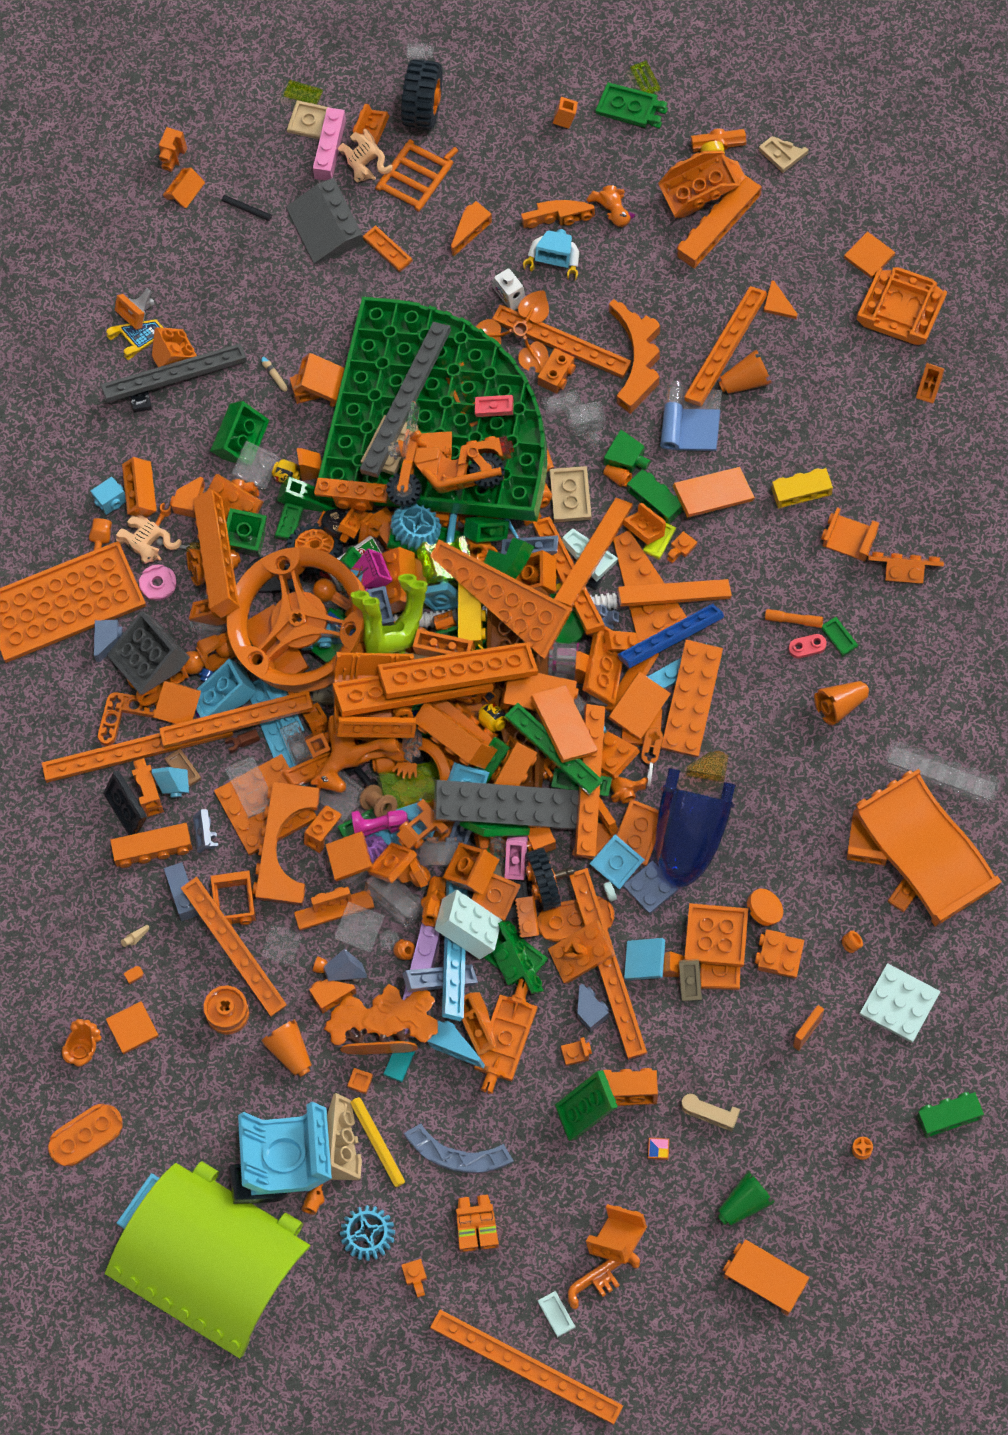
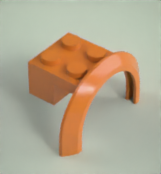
[404,738,474,810]

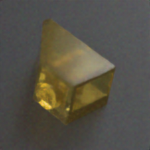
[686,751,729,782]

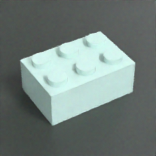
[435,890,502,959]

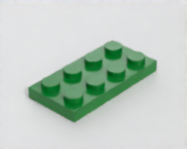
[555,1070,618,1141]

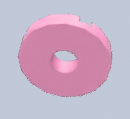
[139,564,177,601]

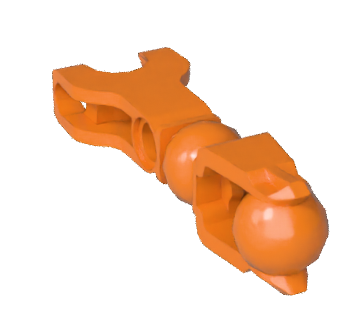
[127,631,236,706]

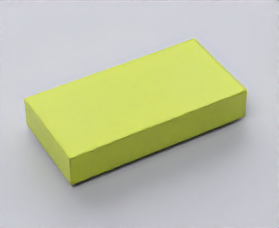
[643,523,676,560]

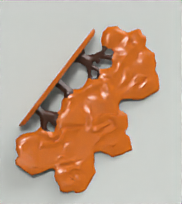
[324,984,438,1055]

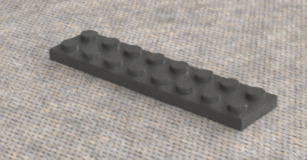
[434,780,579,830]

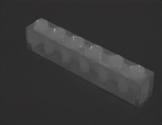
[882,741,1002,807]

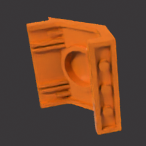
[334,652,417,738]

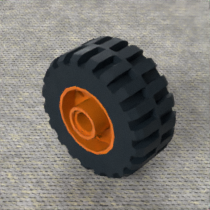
[401,59,443,130]

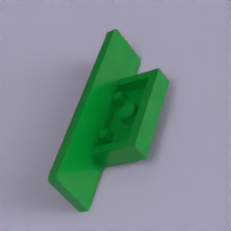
[492,921,544,994]

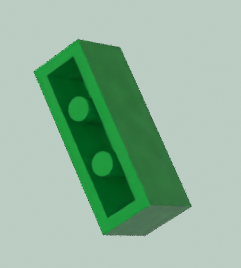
[627,469,683,524]
[917,1092,984,1138]

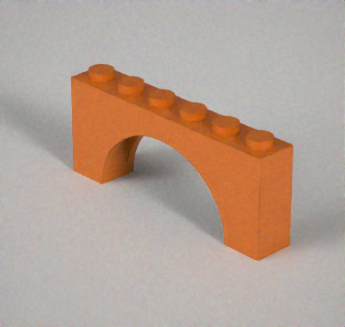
[253,782,320,906]

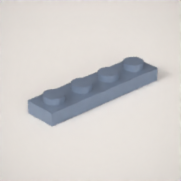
[402,964,478,992]

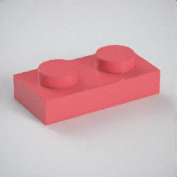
[475,395,514,417]

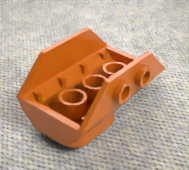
[658,151,746,218]

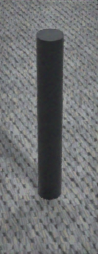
[221,195,272,221]

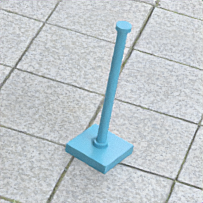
[424,513,458,612]

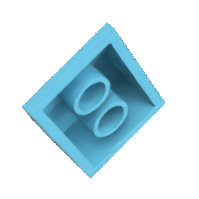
[196,659,257,717]

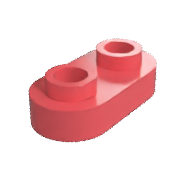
[789,634,826,658]

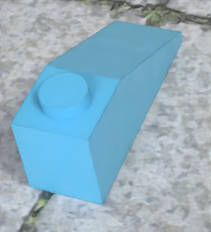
[427,1021,485,1069]

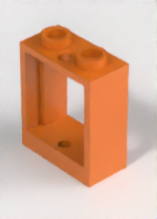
[211,871,256,925]

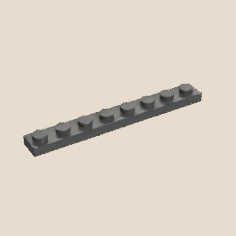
[101,343,247,402]

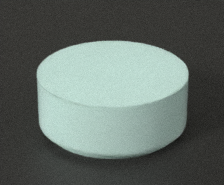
[603,881,617,902]

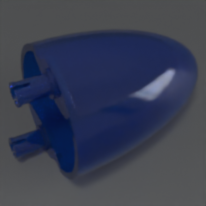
[656,768,736,887]

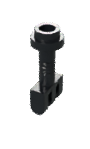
[344,763,379,789]

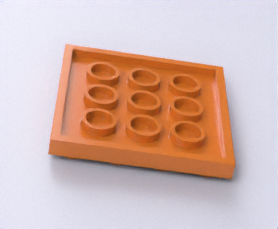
[214,754,317,856]

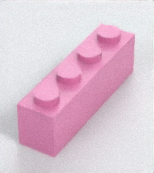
[313,108,346,181]

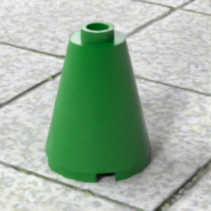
[718,1171,775,1226]

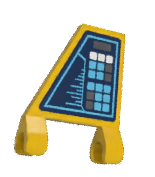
[106,320,163,360]

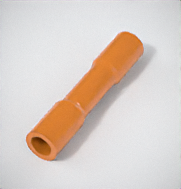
[765,609,823,628]

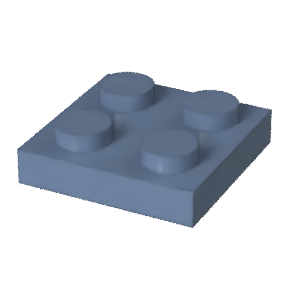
[623,861,679,915]

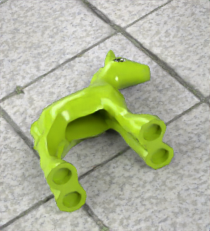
[350,574,428,654]

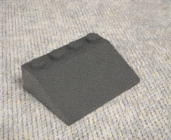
[286,177,364,264]
[107,611,190,695]

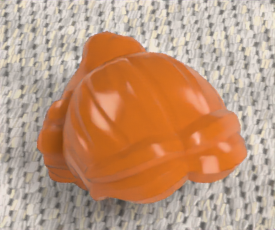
[62,1019,101,1067]

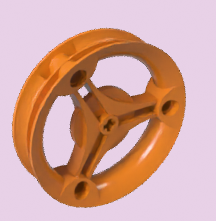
[227,547,366,693]

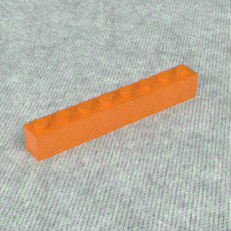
[193,489,240,618]

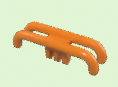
[568,1253,640,1309]

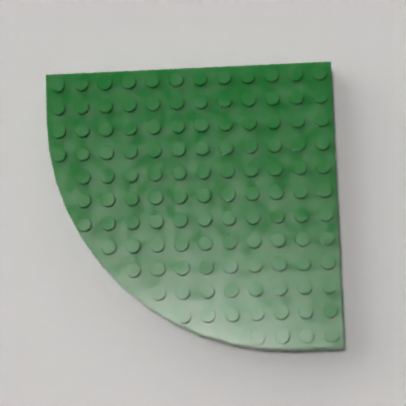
[318,297,547,522]

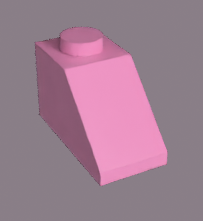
[505,836,528,880]

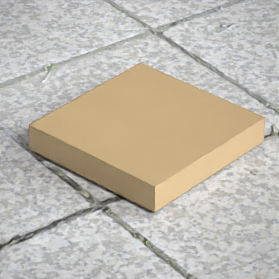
[287,100,330,140]

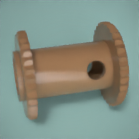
[359,785,397,818]

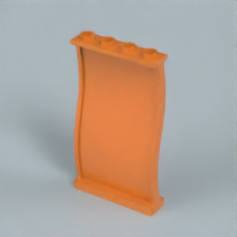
[853,769,1002,927]

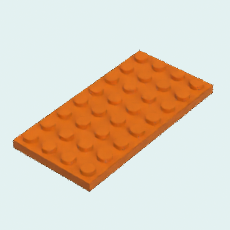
[0,541,146,663]

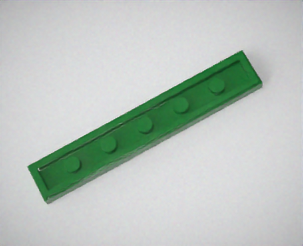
[504,703,603,796]

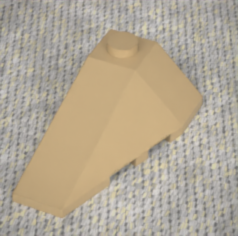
[327,1093,362,1180]

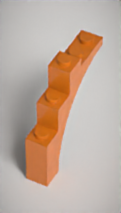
[609,299,660,414]

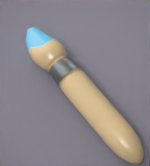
[261,357,287,392]

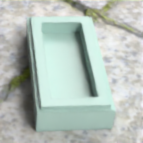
[538,1291,575,1338]

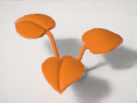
[476,290,549,373]

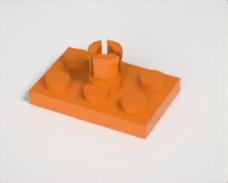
[548,920,615,984]

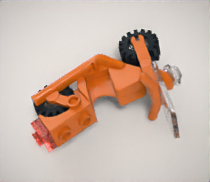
[386,402,514,508]

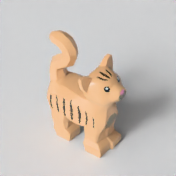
[337,129,393,183]
[116,516,182,564]

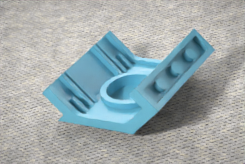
[238,1102,332,1195]

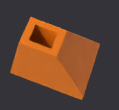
[152,327,197,367]

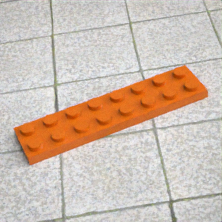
[378,642,538,699]
[333,676,493,717]

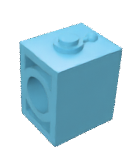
[91,477,126,515]

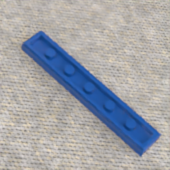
[618,604,724,668]

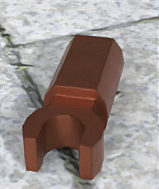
[225,728,260,753]

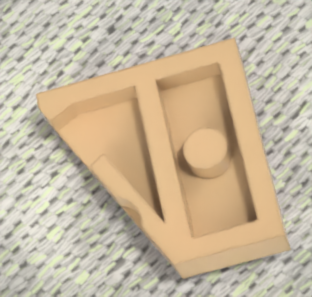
[759,136,809,173]

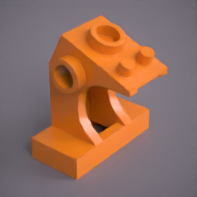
[396,799,448,849]

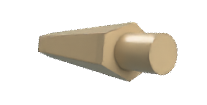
[121,925,149,947]

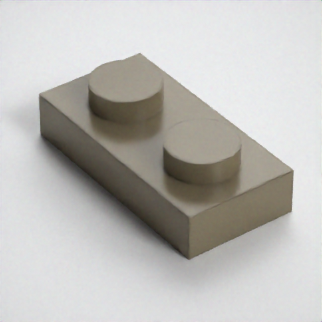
[679,959,702,1001]

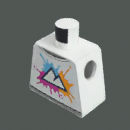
[492,269,525,310]

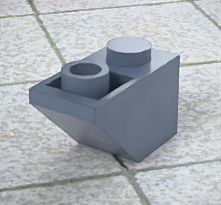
[577,984,609,1033]

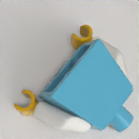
[523,229,579,280]

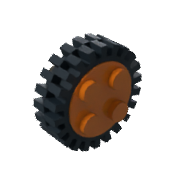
[525,848,574,911]

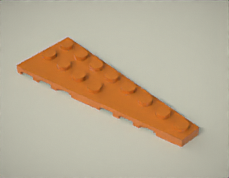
[430,540,573,659]

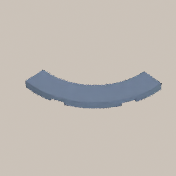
[404,1124,514,1173]

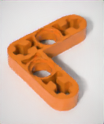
[98,692,158,746]

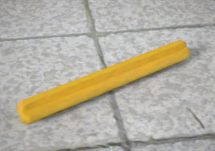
[350,1097,405,1187]

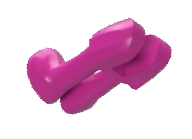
[352,810,409,837]

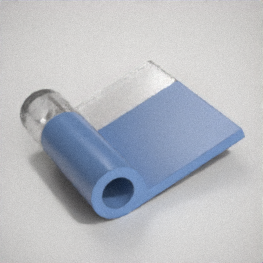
[660,381,722,451]

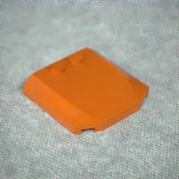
[856,267,947,345]

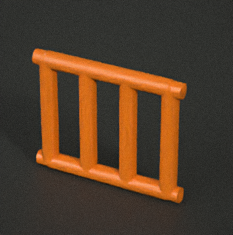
[375,139,454,212]

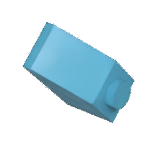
[152,767,189,798]

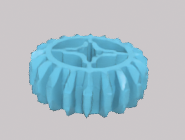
[390,503,441,551]
[340,1205,395,1261]

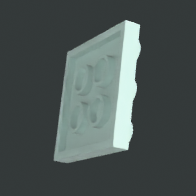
[859,963,940,1043]

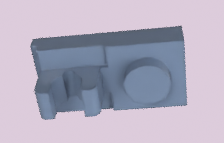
[193,809,218,853]

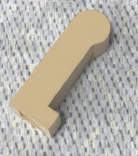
[682,1094,740,1132]

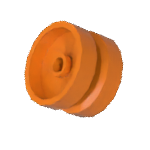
[203,985,249,1035]

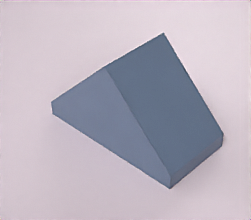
[324,949,367,981]

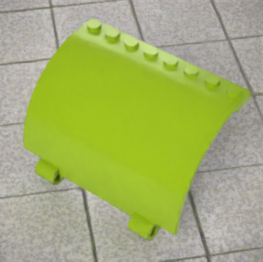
[105,1161,311,1359]

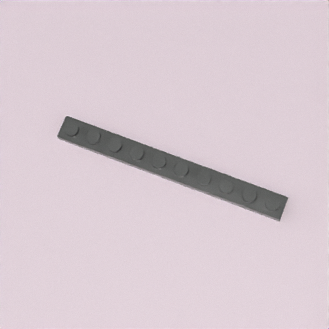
[360,322,451,478]

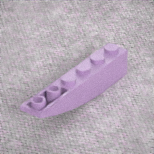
[402,923,442,1038]

